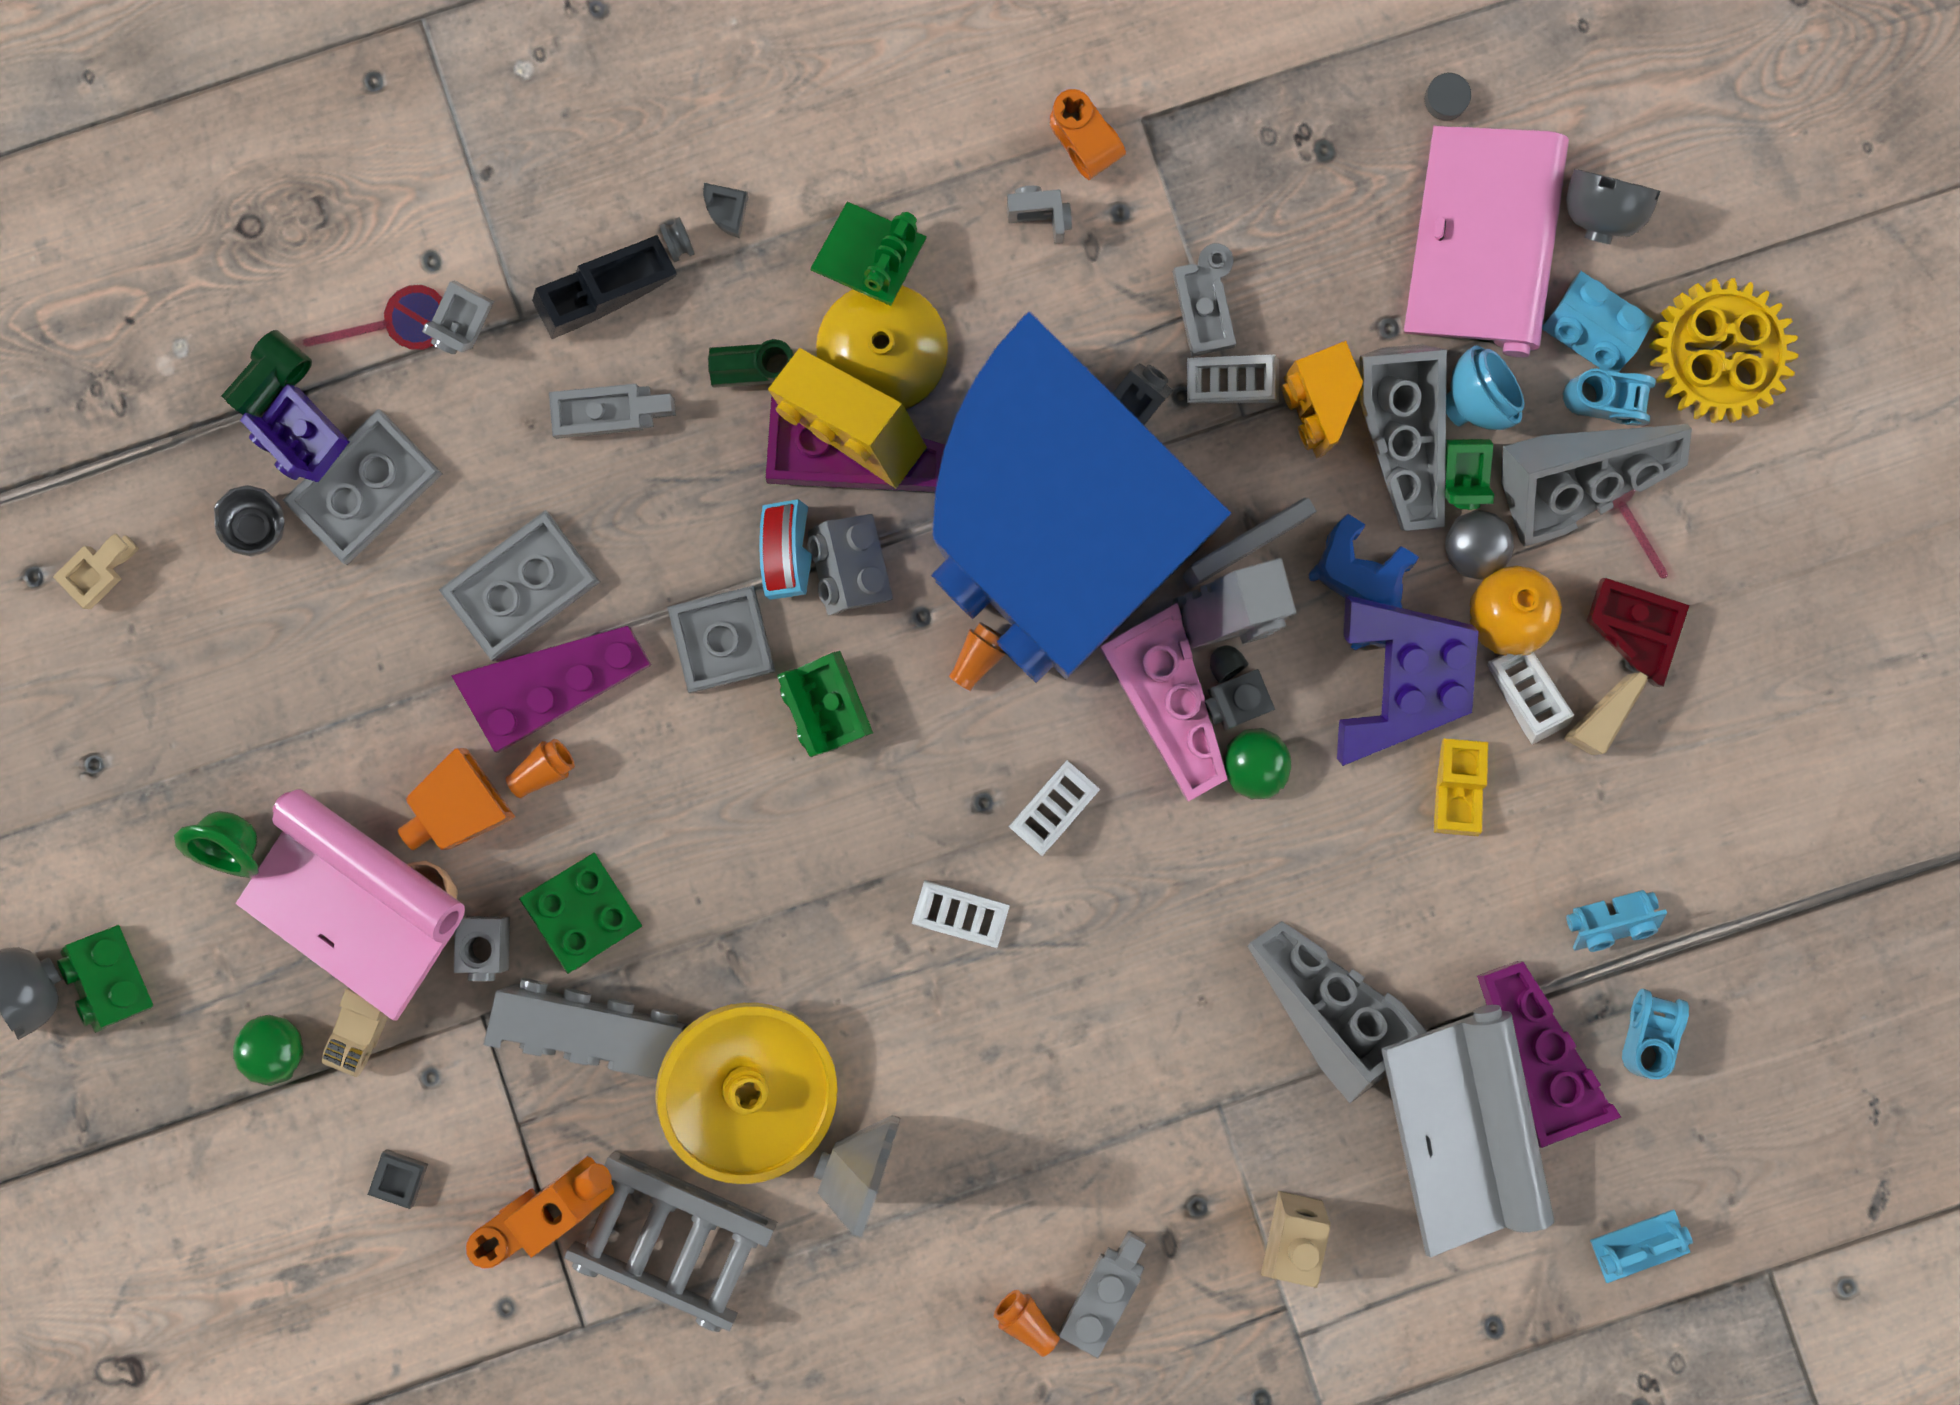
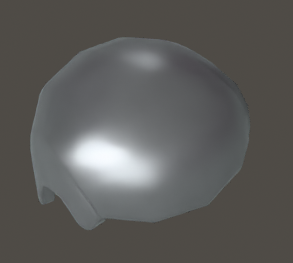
[214,485,285,557]
[1445,510,1514,580]

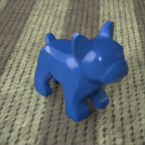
[1308,514,1419,650]

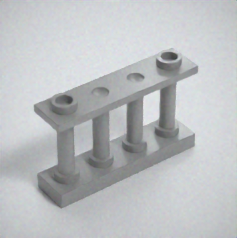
[564,1150,778,1332]

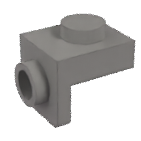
[1007,186,1072,244]
[422,280,494,354]

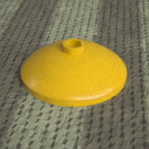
[816,285,948,410]

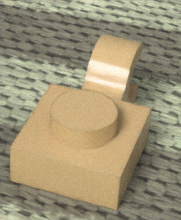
[53,534,139,609]

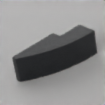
[532,235,677,339]

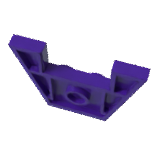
[1337,595,1479,766]

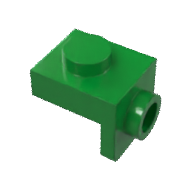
[1445,439,1495,510]

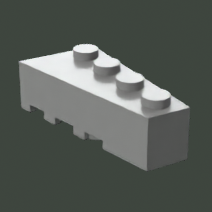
[483,978,688,1079]

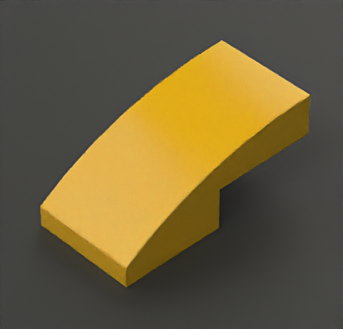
[1434,738,1488,837]

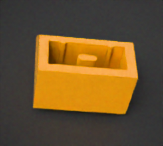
[1281,341,1363,459]

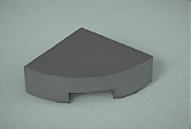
[703,183,749,238]

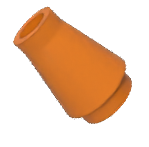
[949,622,1006,691]
[505,739,575,799]
[994,1290,1060,1357]

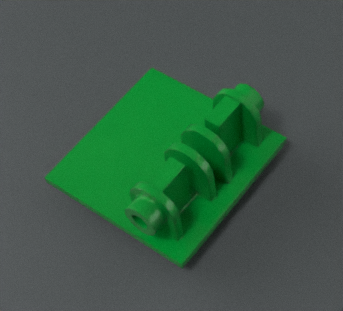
[810,201,927,306]
[519,852,642,974]

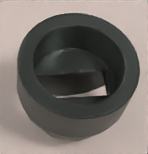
[1210,645,1249,683]

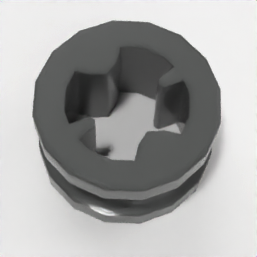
[659,217,695,262]

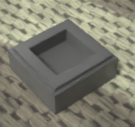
[367,1150,428,1209]

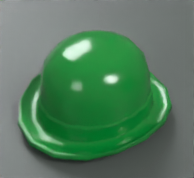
[174,811,259,878]

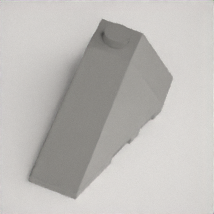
[1360,344,1447,531]
[1501,424,1692,547]
[1247,921,1427,1103]
[814,1115,901,1238]

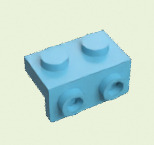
[1542,271,1654,372]

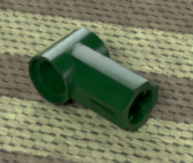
[221,330,312,417]
[708,339,794,388]

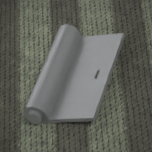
[1381,1005,1555,1257]

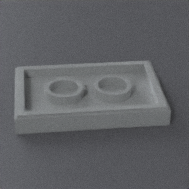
[282,409,443,565]
[1183,497,1317,590]
[439,510,600,661]

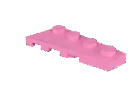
[1099,603,1227,801]

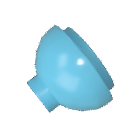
[1446,345,1525,430]

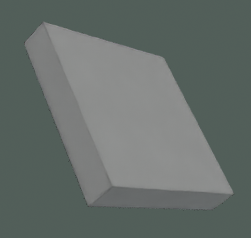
[667,586,776,693]

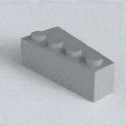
[1173,558,1296,649]

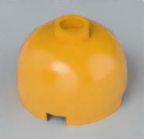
[1469,565,1562,656]

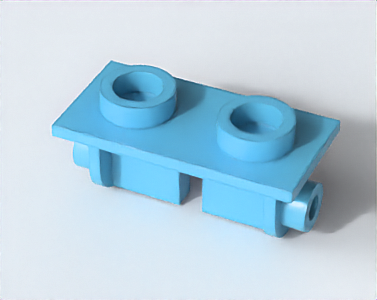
[1566,890,1667,952]
[1590,1209,1693,1283]

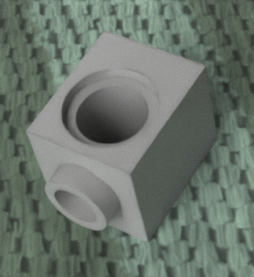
[454,916,510,981]

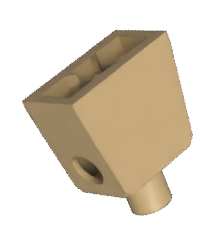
[1261,1191,1330,1288]

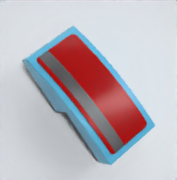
[759,499,812,600]

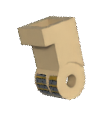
[322,988,388,1077]

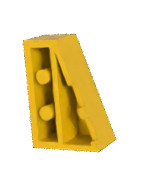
[768,348,927,489]

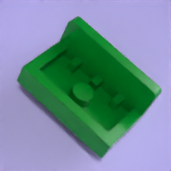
[777,651,873,757]
[57,925,154,1033]

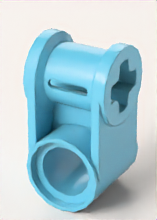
[1563,369,1656,426]
[1622,989,1689,1080]

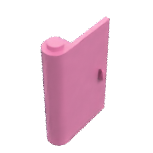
[1404,126,1569,357]
[235,789,465,1021]

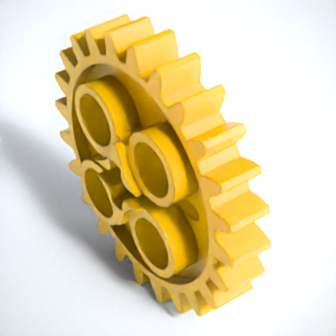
[1649,278,1799,423]

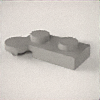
[1173,243,1236,357]

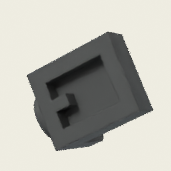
[1112,363,1173,425]
[1205,669,1275,730]

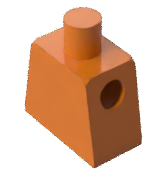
[398,748,515,851]
[503,1156,615,1258]

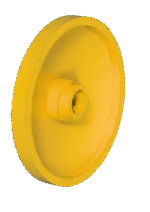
[655,1002,838,1184]

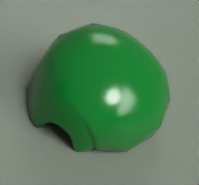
[1224,728,1292,800]
[233,1015,304,1086]

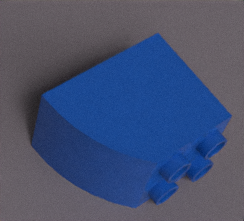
[931,311,1231,683]

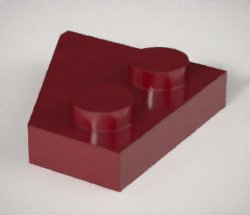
[1587,578,1690,687]

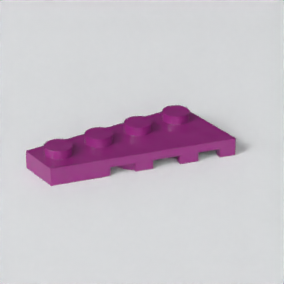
[452,626,652,753]
[1477,961,1622,1148]

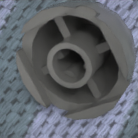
[1566,169,1661,245]
[0,947,62,1040]

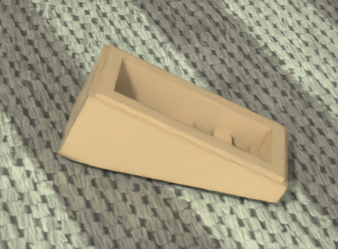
[1564,672,1648,755]

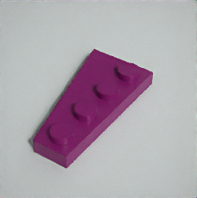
[765,395,946,492]

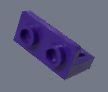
[240,384,350,483]

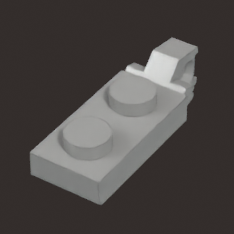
[549,384,676,439]
[1058,1231,1146,1358]

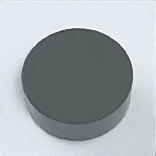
[1424,73,1471,121]

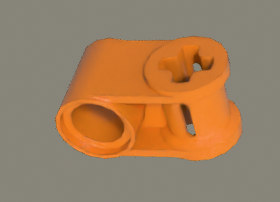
[1050,89,1126,180]
[466,1188,554,1269]

